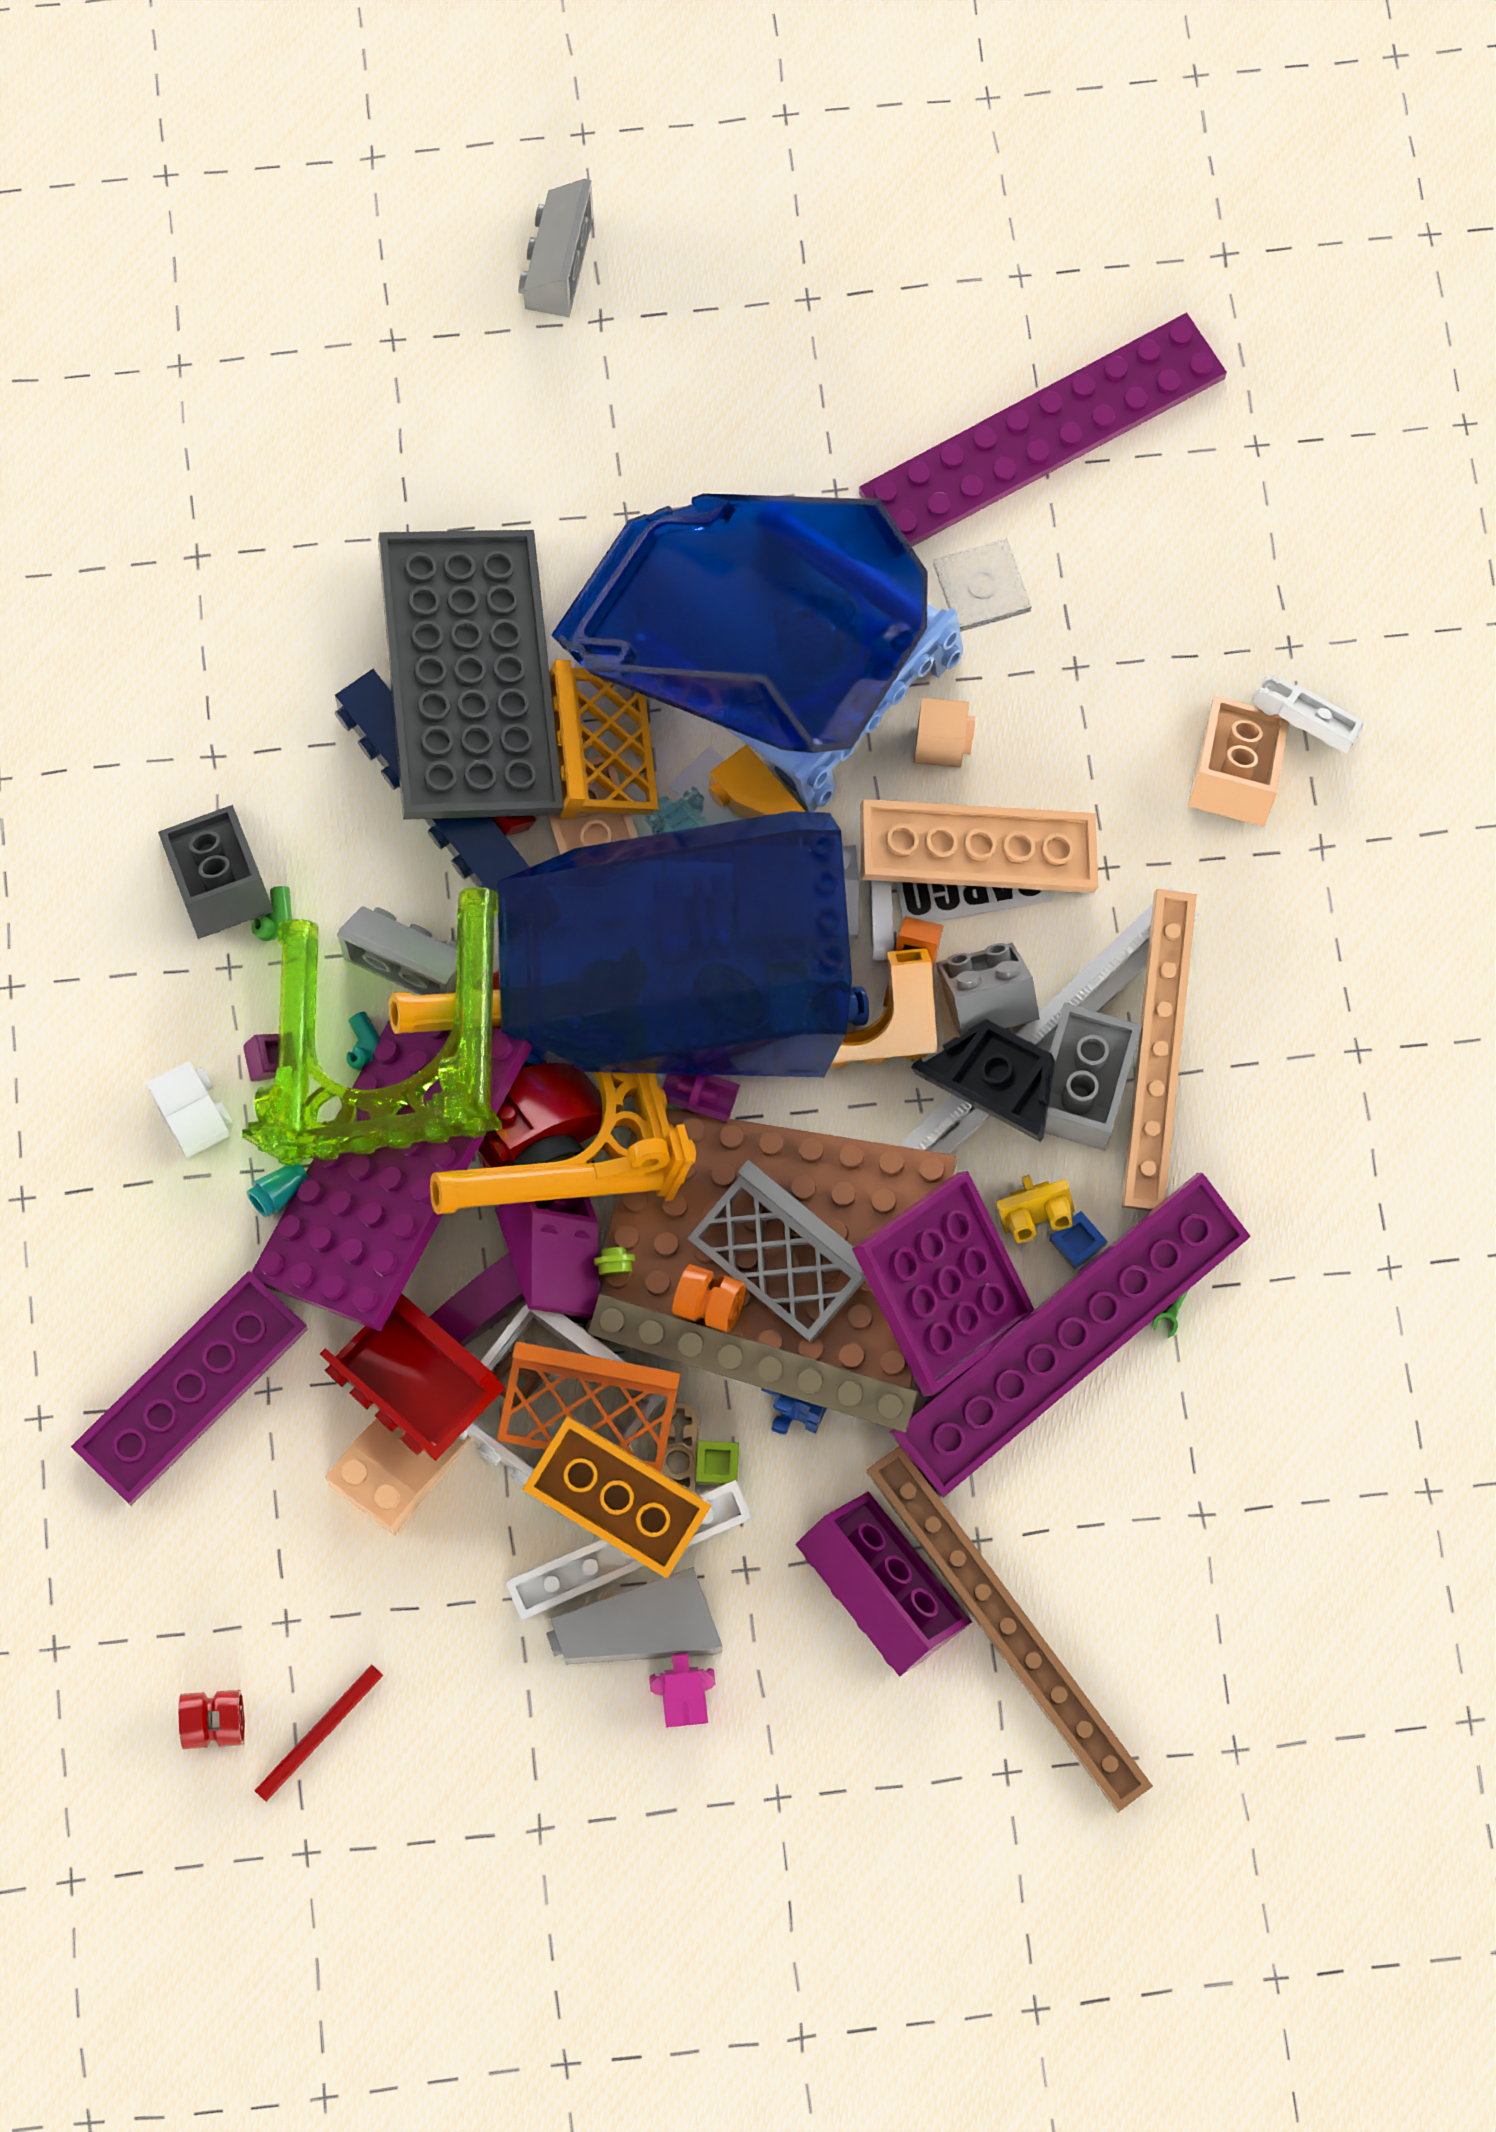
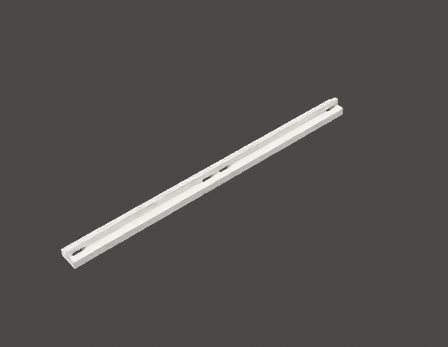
[898,887,1200,1154]

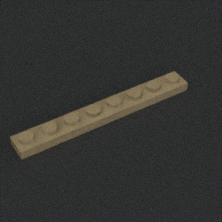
[588,1294,919,1432]

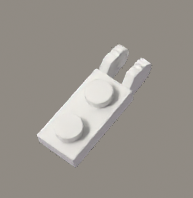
[1252,675,1364,754]

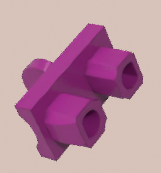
[662,1061,741,1123]

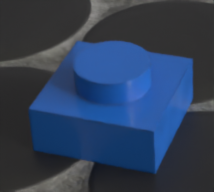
[1049,1211,1108,1270]

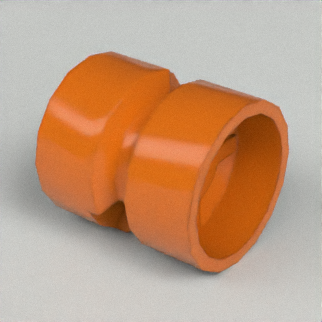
[672,1264,747,1333]

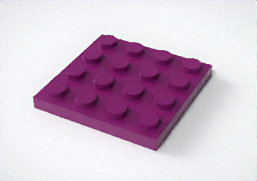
[852,1171,1034,1396]

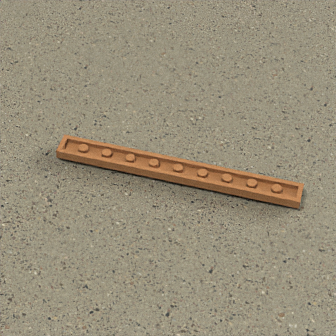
[866,1446,1153,1813]

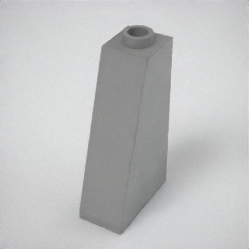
[546,1567,722,1665]

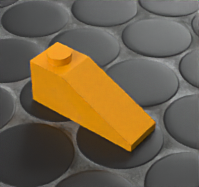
[709,744,823,846]

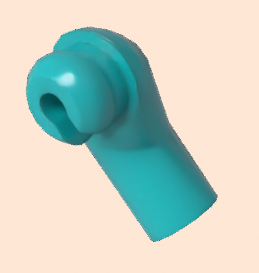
[346,1011,380,1071]

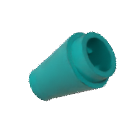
[246,1161,308,1217]

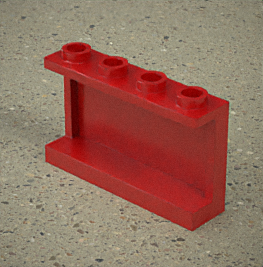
[320,1293,505,1461]

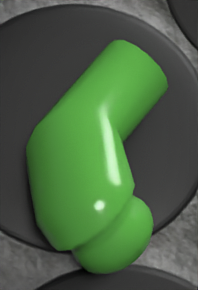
[251,886,292,941]

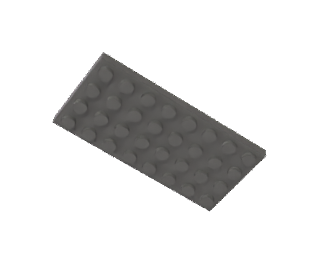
[378,530,564,820]

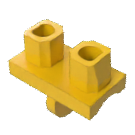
[996,1175,1075,1243]

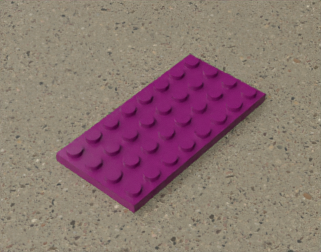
[251,1019,533,1332]

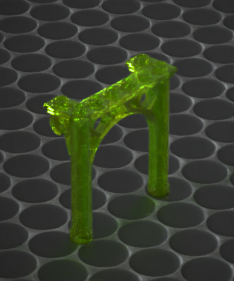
[242,887,502,1165]

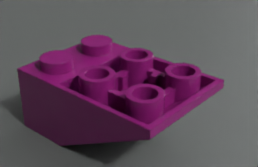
[495,1197,598,1318]

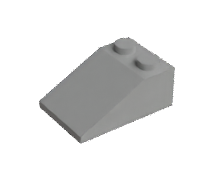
[1045,1003,1142,1151]

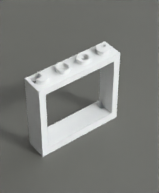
[458,1304,665,1516]

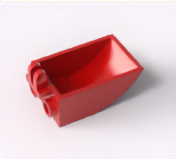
[477,1063,617,1168]

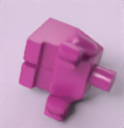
[649,1652,716,1728]

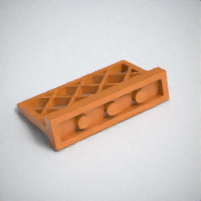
[497,1341,681,1472]

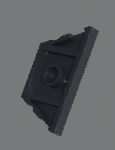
[911,1019,1055,1142]

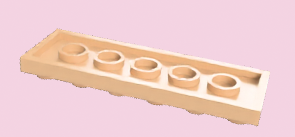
[860,799,1098,893]

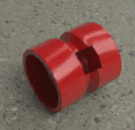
[178,1690,245,1749]

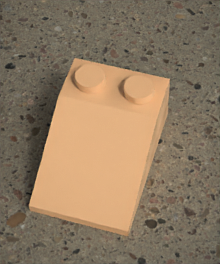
[1188,695,1289,827]
[325,1418,471,1536]

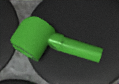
[1152,1290,1189,1338]

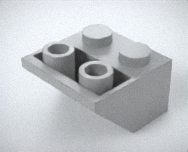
[936,943,1040,1036]

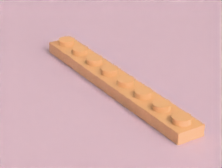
[1121,889,1197,1211]

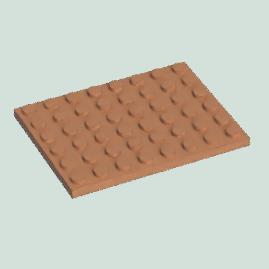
[585,1109,957,1389]

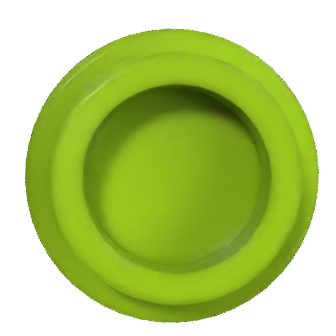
[594,1247,636,1275]

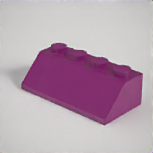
[795,1491,972,1677]

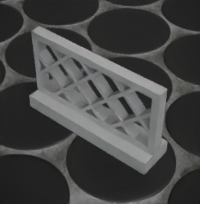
[687,1160,868,1343]

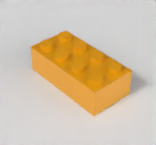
[522,1416,712,1578]

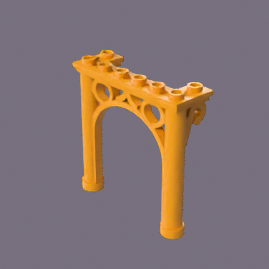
[389,948,696,1214]

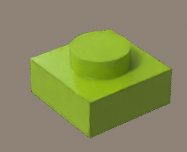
[696,1441,739,1486]

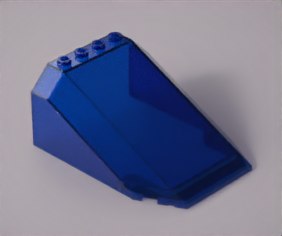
[551,493,928,753]
[496,811,852,1078]

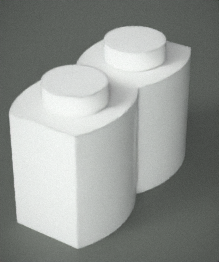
[146,1061,232,1159]

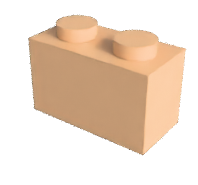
[914,697,975,768]

